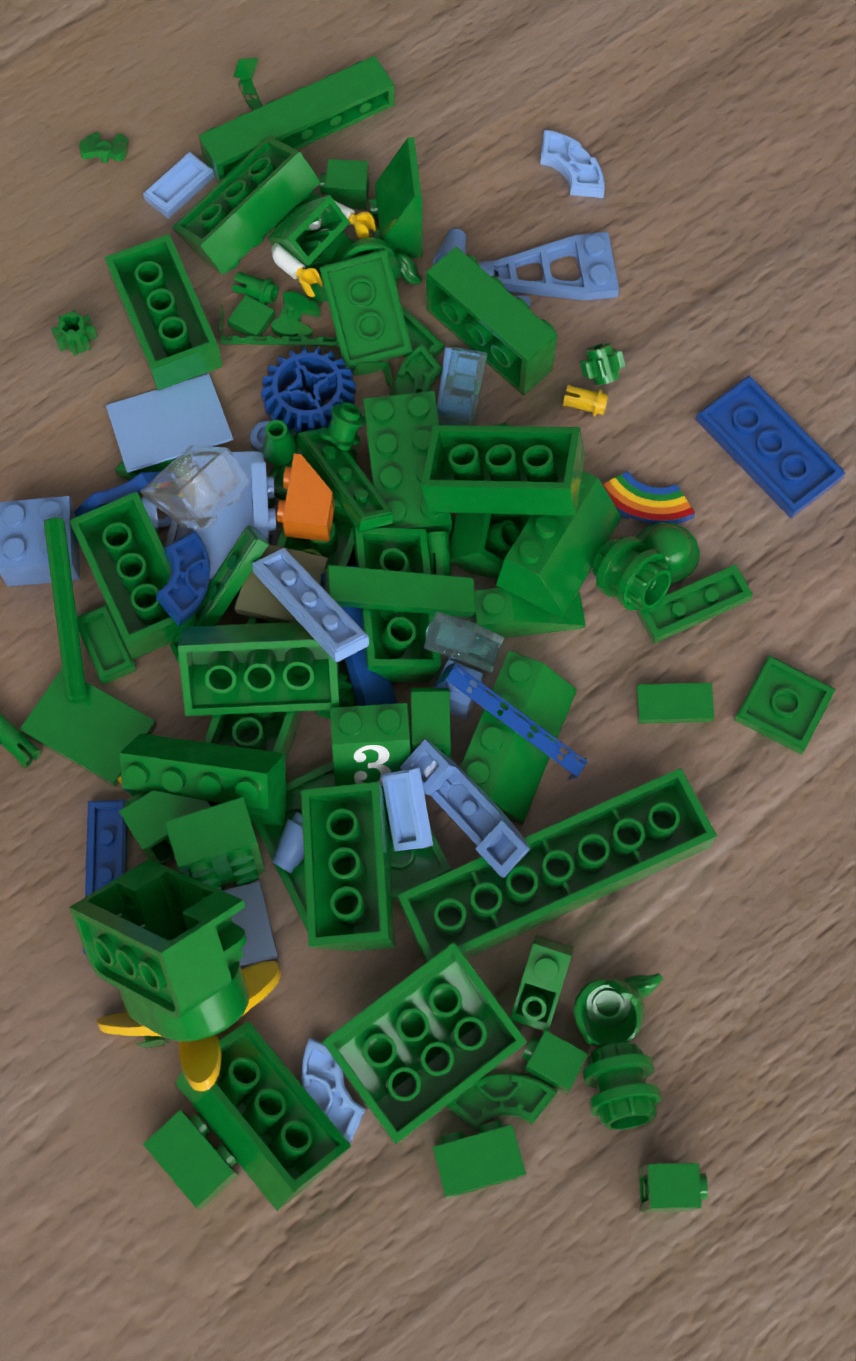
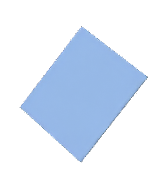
[106,374,233,473]

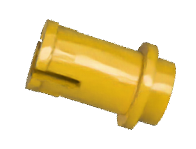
[563,384,609,417]

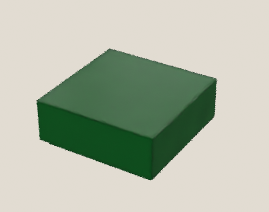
[227,295,276,337]

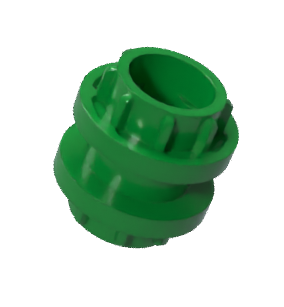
[592,536,672,611]
[583,1042,661,1130]

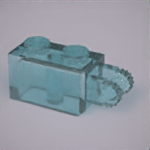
[424,612,504,673]

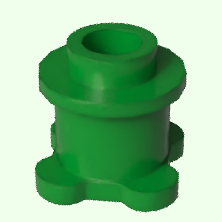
[319,402,366,451]

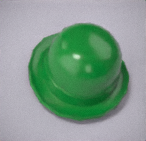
[636,522,700,584]

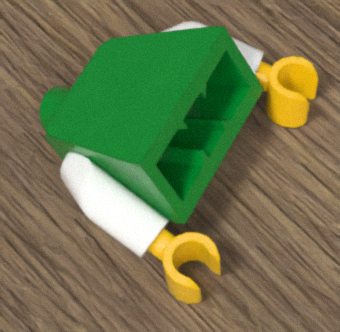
[268,195,376,297]

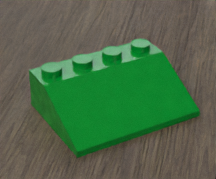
[322,942,527,1144]

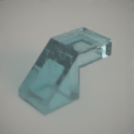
[439,347,487,426]

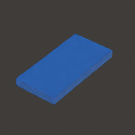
[696,375,846,518]

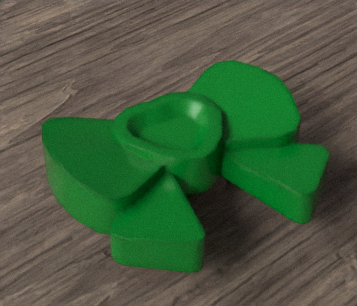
[79,132,129,163]
[271,292,320,338]

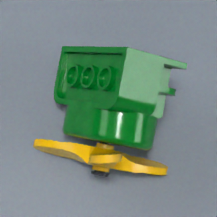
[69,859,281,1091]

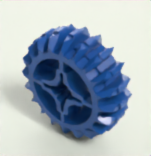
[261,346,356,435]

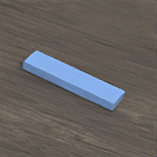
[252,548,369,663]

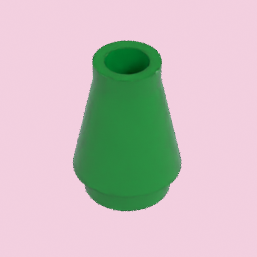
[262,420,298,466]

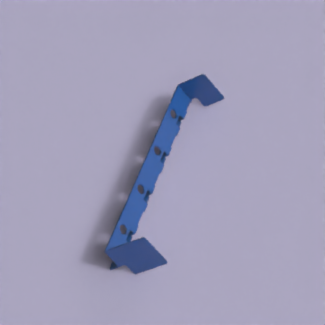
[434,661,588,780]

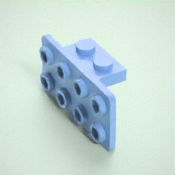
[192,451,276,582]

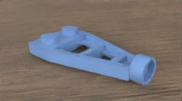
[478,232,619,301]

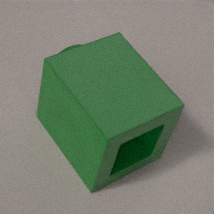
[320,159,370,210]
[522,1030,588,1095]

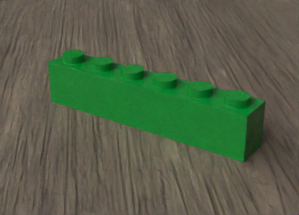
[198,56,394,183]

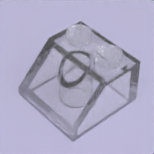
[141,446,251,530]

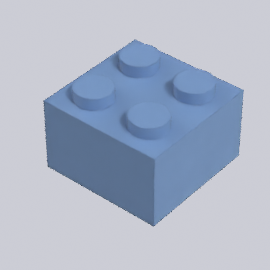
[0,496,80,587]

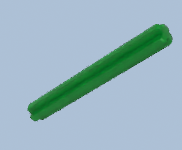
[44,517,87,701]

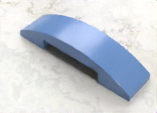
[400,739,531,877]

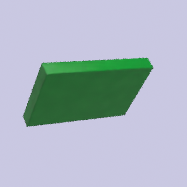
[319,249,413,370]
[20,668,157,787]

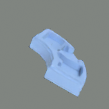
[540,130,605,198]
[302,1038,366,1144]

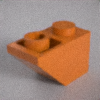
[277,454,335,542]

